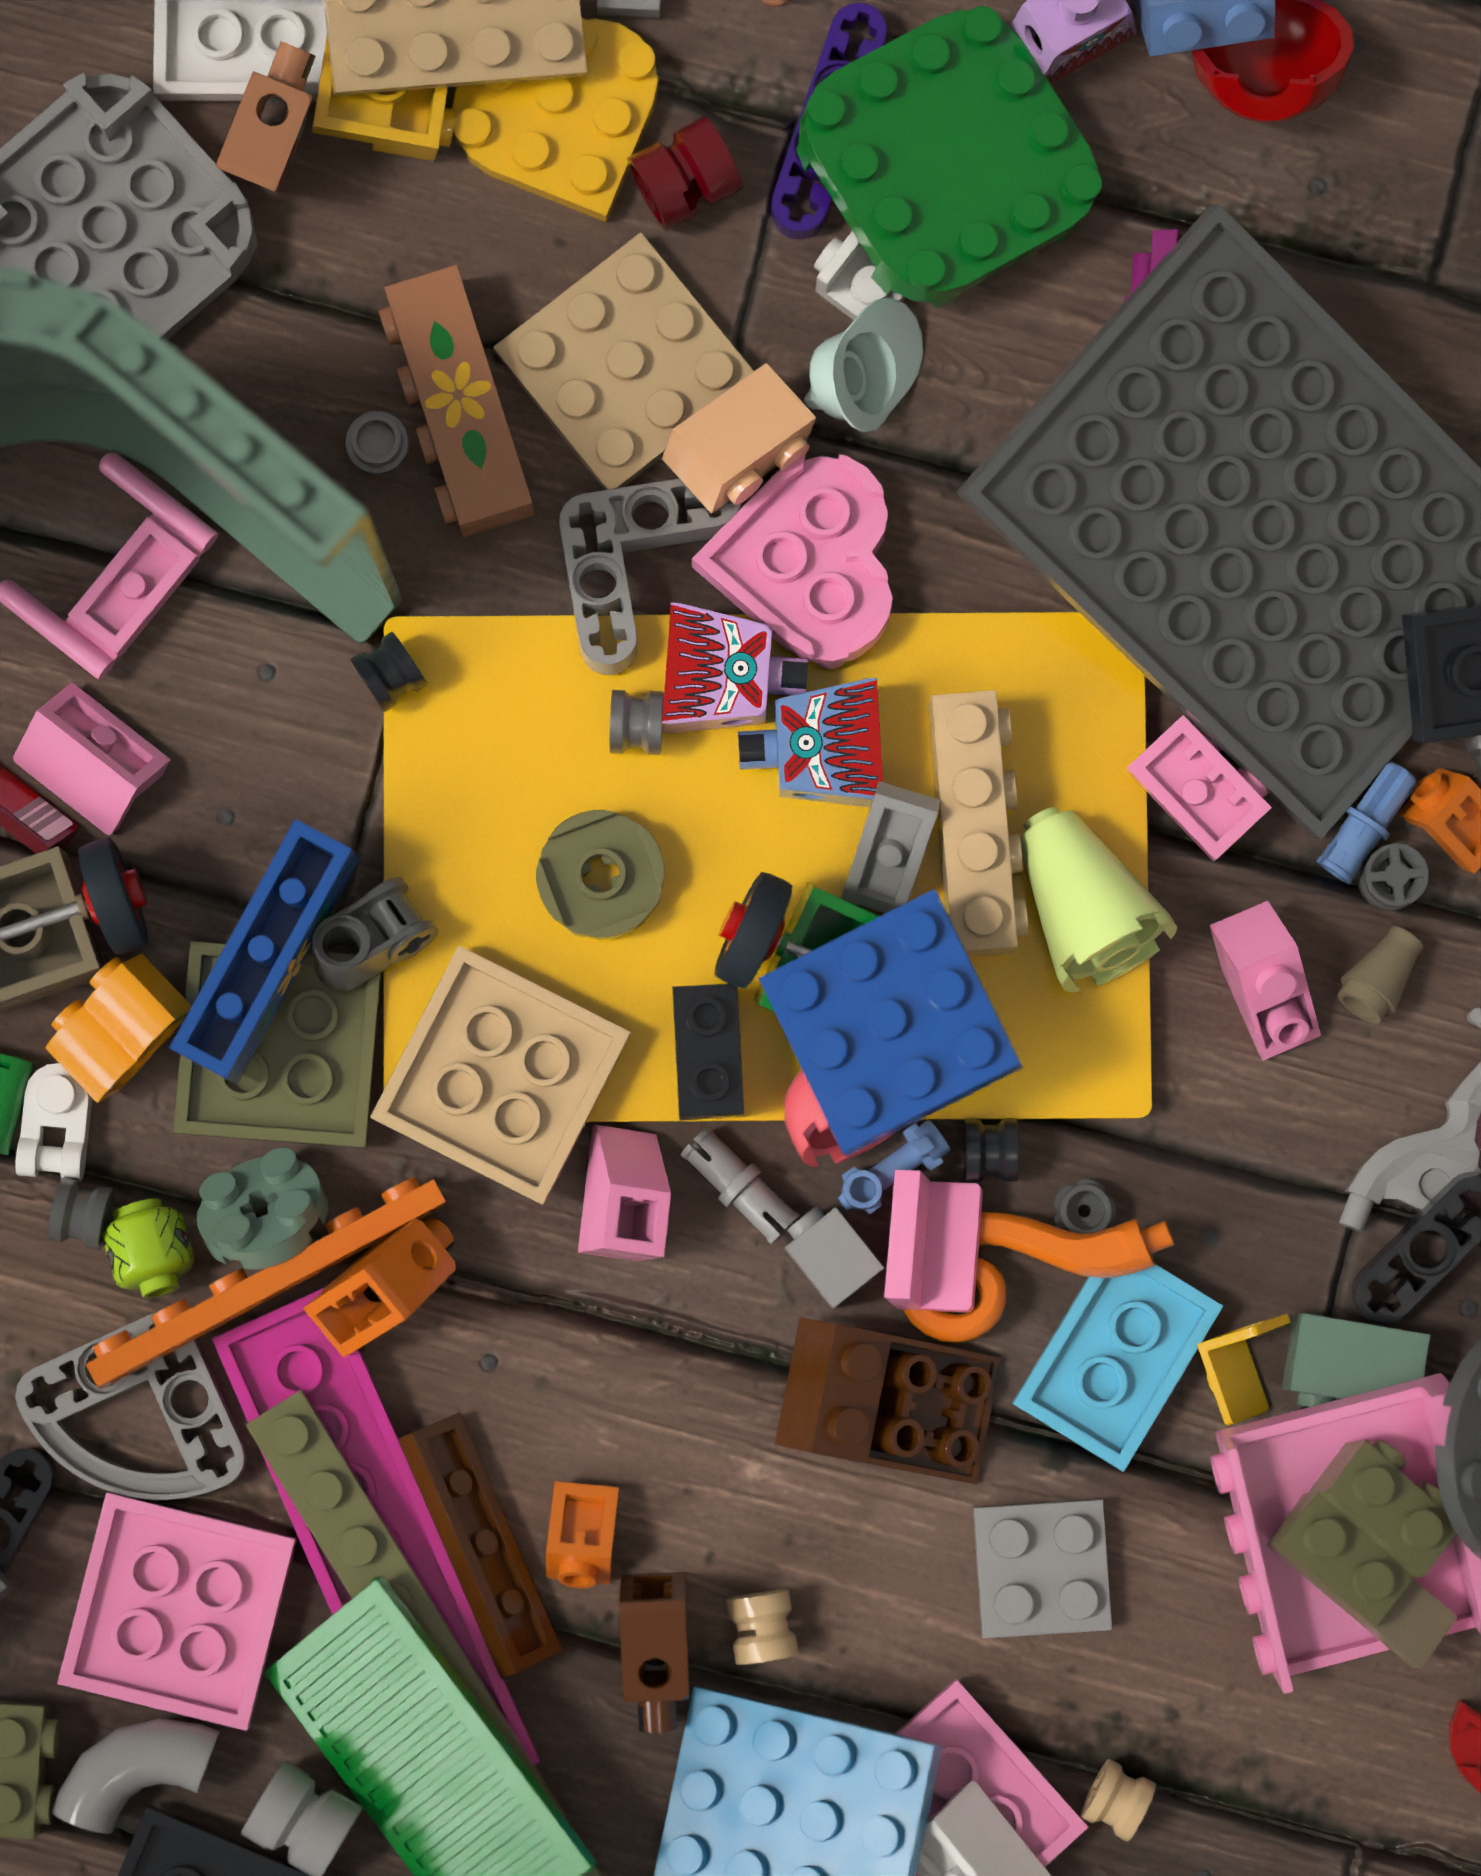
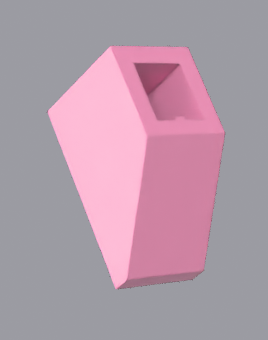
[1209,901,1321,1061]
[578,1125,671,1261]

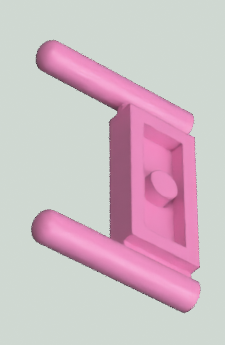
[0,452,219,680]

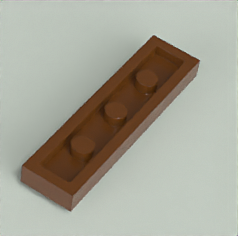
[398,1412,562,1679]

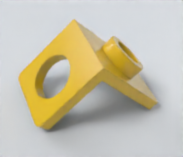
[1197,1313,1291,1426]

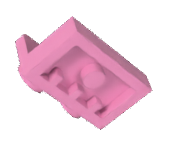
[1126,715,1272,862]

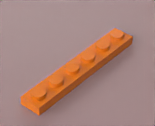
[85,1177,446,1390]

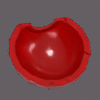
[1191,0,1354,123]

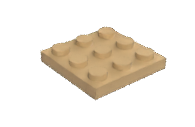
[493,232,754,490]
[370,945,631,1206]

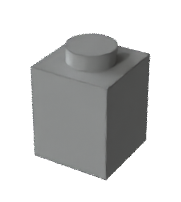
[784,1206,884,1309]

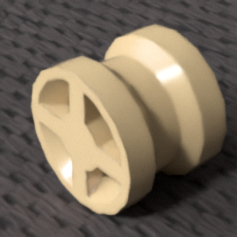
[1080,1759,1156,1842]

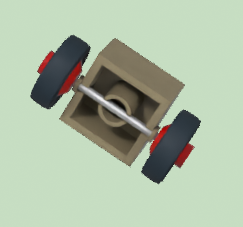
[0,837,148,1013]

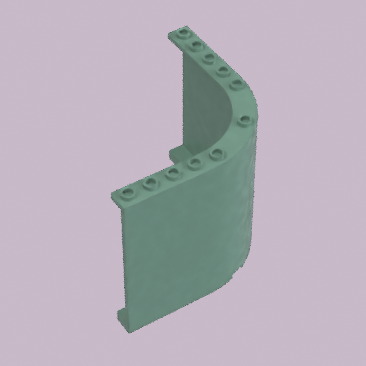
[0,268,403,644]

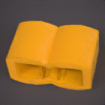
[45,953,192,1103]

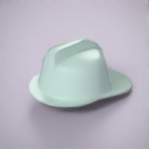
[804,298,923,432]

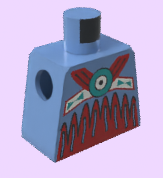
[738,678,883,807]

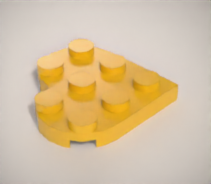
[452,18,658,223]

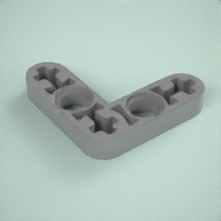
[559,479,741,675]

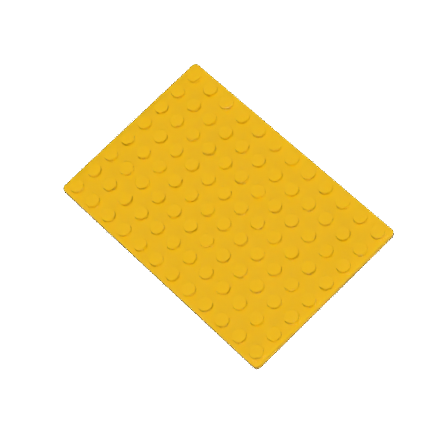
[384,612,1152,1122]

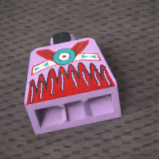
[1010,0,1137,84]
[662,603,808,733]

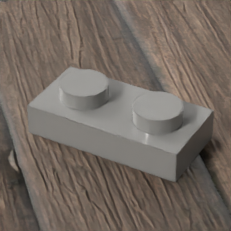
[841,781,941,913]

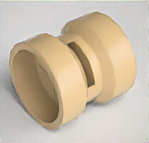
[726,1589,799,1665]

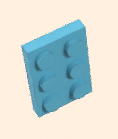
[1011,1264,1223,1472]

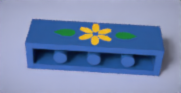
[169,819,360,1085]

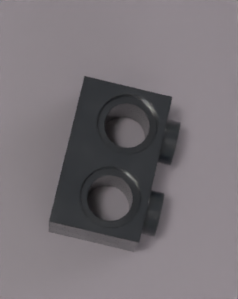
[672,984,744,1121]

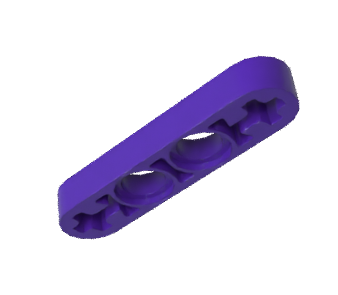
[771,2,887,240]

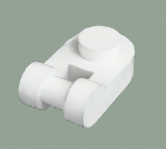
[15,1063,92,1181]

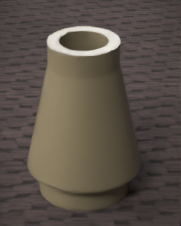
[1337,926,1424,1024]

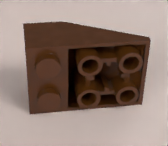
[775,1317,1001,1484]

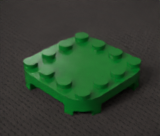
[796,6,1102,308]

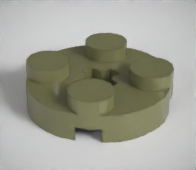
[536,810,665,940]

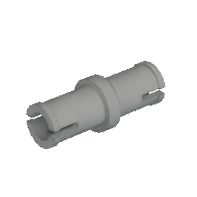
[681,1126,800,1245]

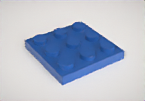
[759,889,1024,1156]

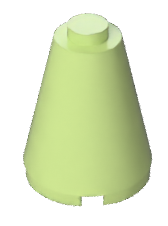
[1020,807,1177,992]

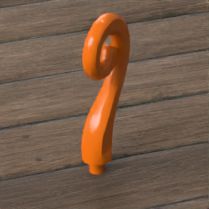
[902,1211,1175,1343]

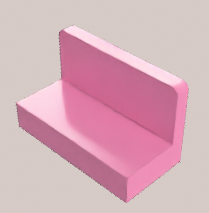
[13,682,171,835]
[884,1170,983,1313]

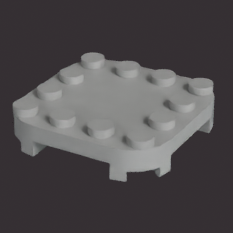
[0,72,258,341]

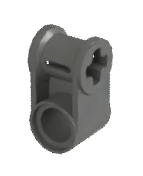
[312,877,438,991]

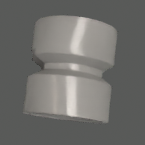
[241,1760,363,1876]

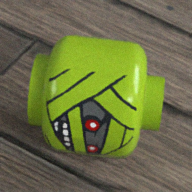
[102,1198,194,1299]

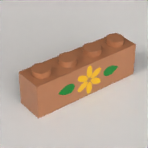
[378,265,535,538]

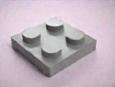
[973,1499,1112,1638]

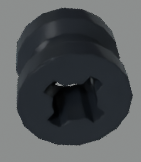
[350,631,428,713]
[963,1119,1019,1182]

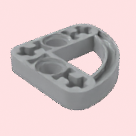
[15,1313,248,1500]

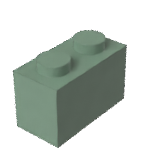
[1282,1313,1430,1407]

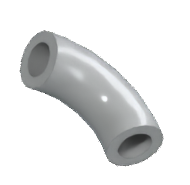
[52,1718,220,1834]

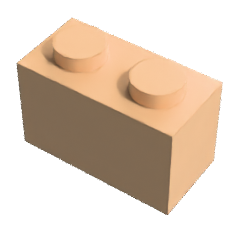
[662,363,816,514]

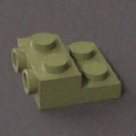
[1270,1440,1457,1629]
[0,1699,60,1839]

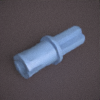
[1316,762,1416,884]

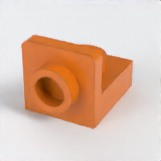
[1399,768,1481,874]
[546,1481,619,1589]

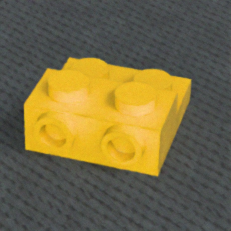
[311,34,459,161]

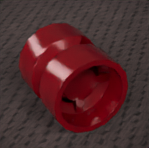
[627,116,743,231]

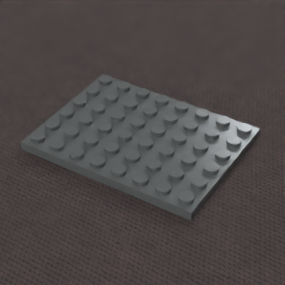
[956,204,1481,839]

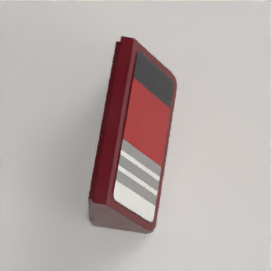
[0,763,79,854]

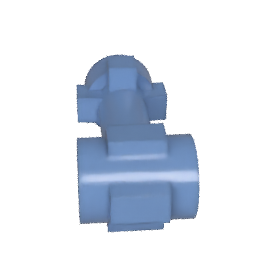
[837,1120,951,1215]

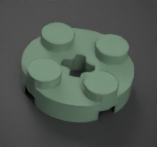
[197,1148,328,1270]

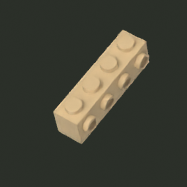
[928,690,1028,957]

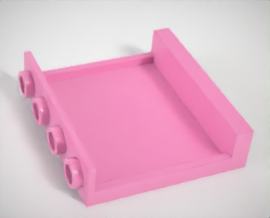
[1210,1373,1481,1694]

